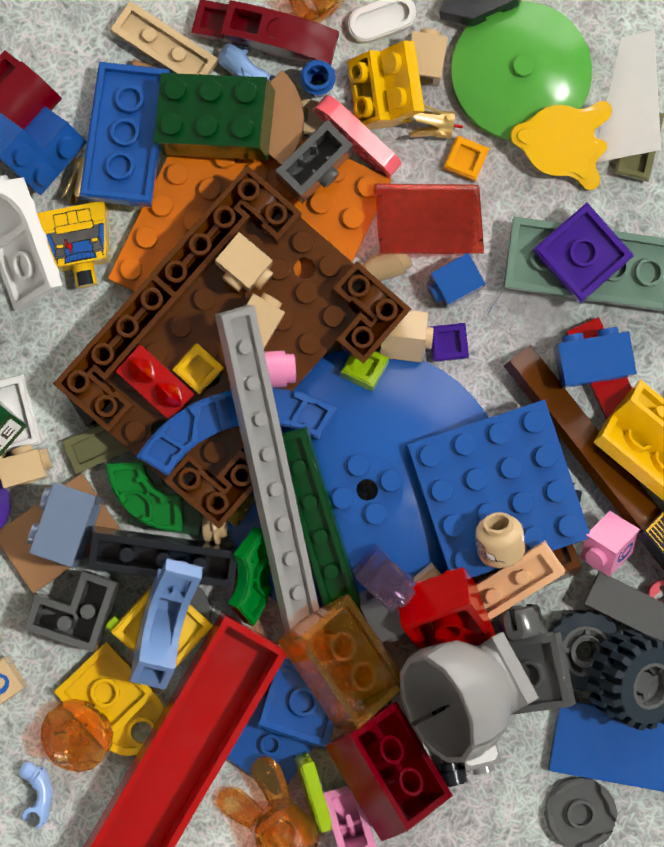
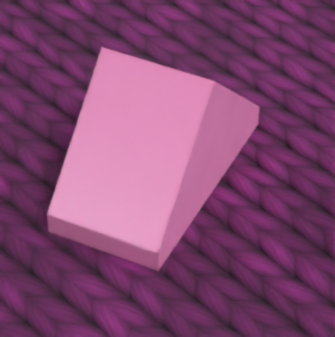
[323,785,376,847]

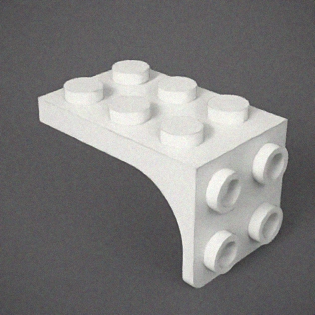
[0,175,62,311]

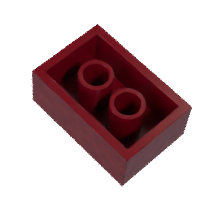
[325,701,453,842]

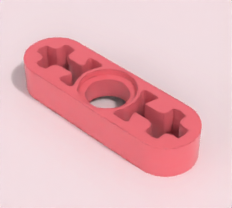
[314,95,401,178]

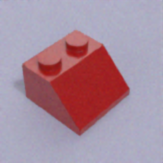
[395,567,495,650]

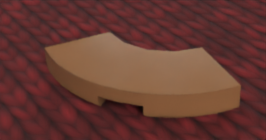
[269,70,304,166]

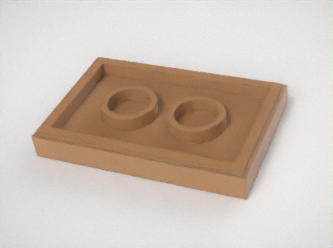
[0,473,122,594]

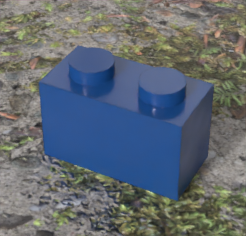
[553,327,637,389]

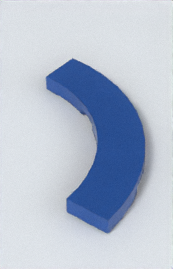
[136,388,337,476]

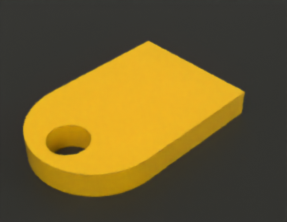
[54,641,165,756]

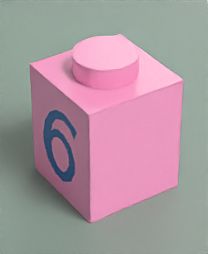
[580,511,640,577]

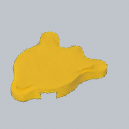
[510,101,612,190]

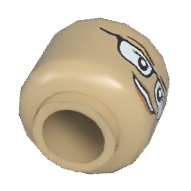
[475,512,525,568]

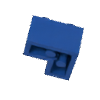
[0,107,87,196]

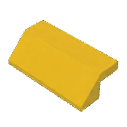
[594,379,664,501]

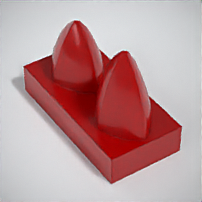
[116,344,194,420]

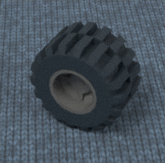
[586,630,664,730]

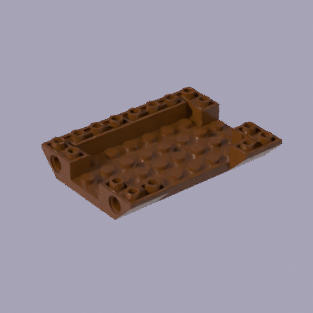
[53,166,411,529]

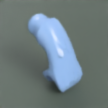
[218,43,275,81]
[19,761,54,829]

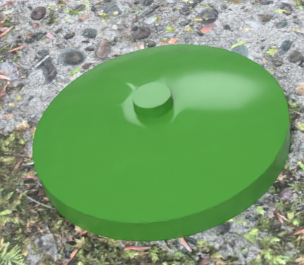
[451,1,592,142]

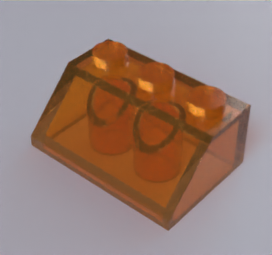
[277,595,401,729]

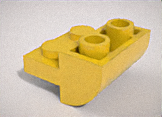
[347,40,425,130]

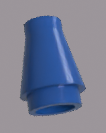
[300,60,336,98]

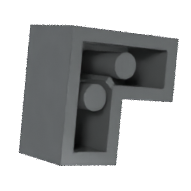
[24,571,121,652]

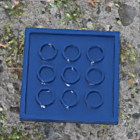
[406,400,590,578]

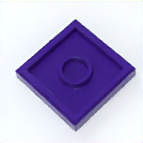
[532,202,634,304]

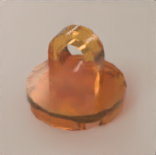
[40,699,113,772]

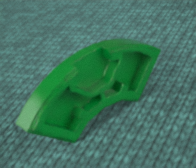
[106,462,183,532]
[228,526,271,627]

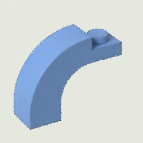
[130,559,203,690]

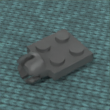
[497,604,576,715]

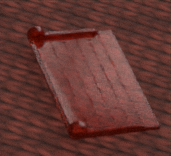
[374,183,484,254]

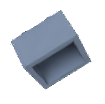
[27,482,104,567]

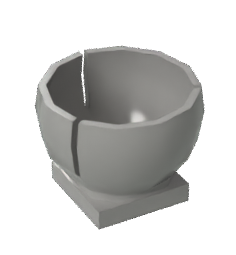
[400,632,539,763]

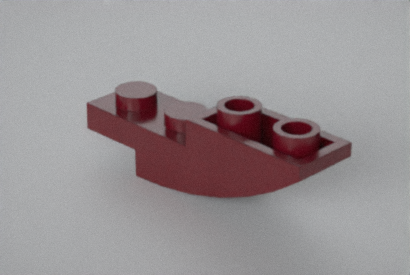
[191,0,339,65]

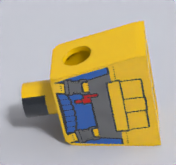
[37,202,109,289]

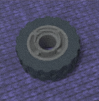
[547,610,621,692]

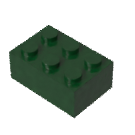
[153,73,275,160]

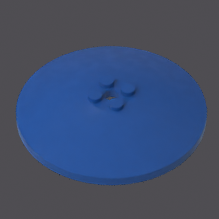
[226,349,488,632]

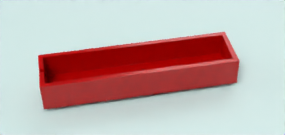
[83,611,288,847]

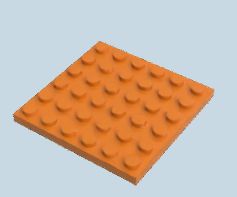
[108,137,392,292]

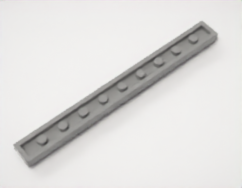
[215,305,329,667]

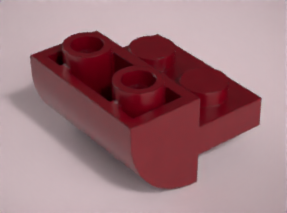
[0,50,62,130]

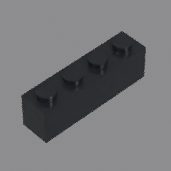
[88,526,237,588]

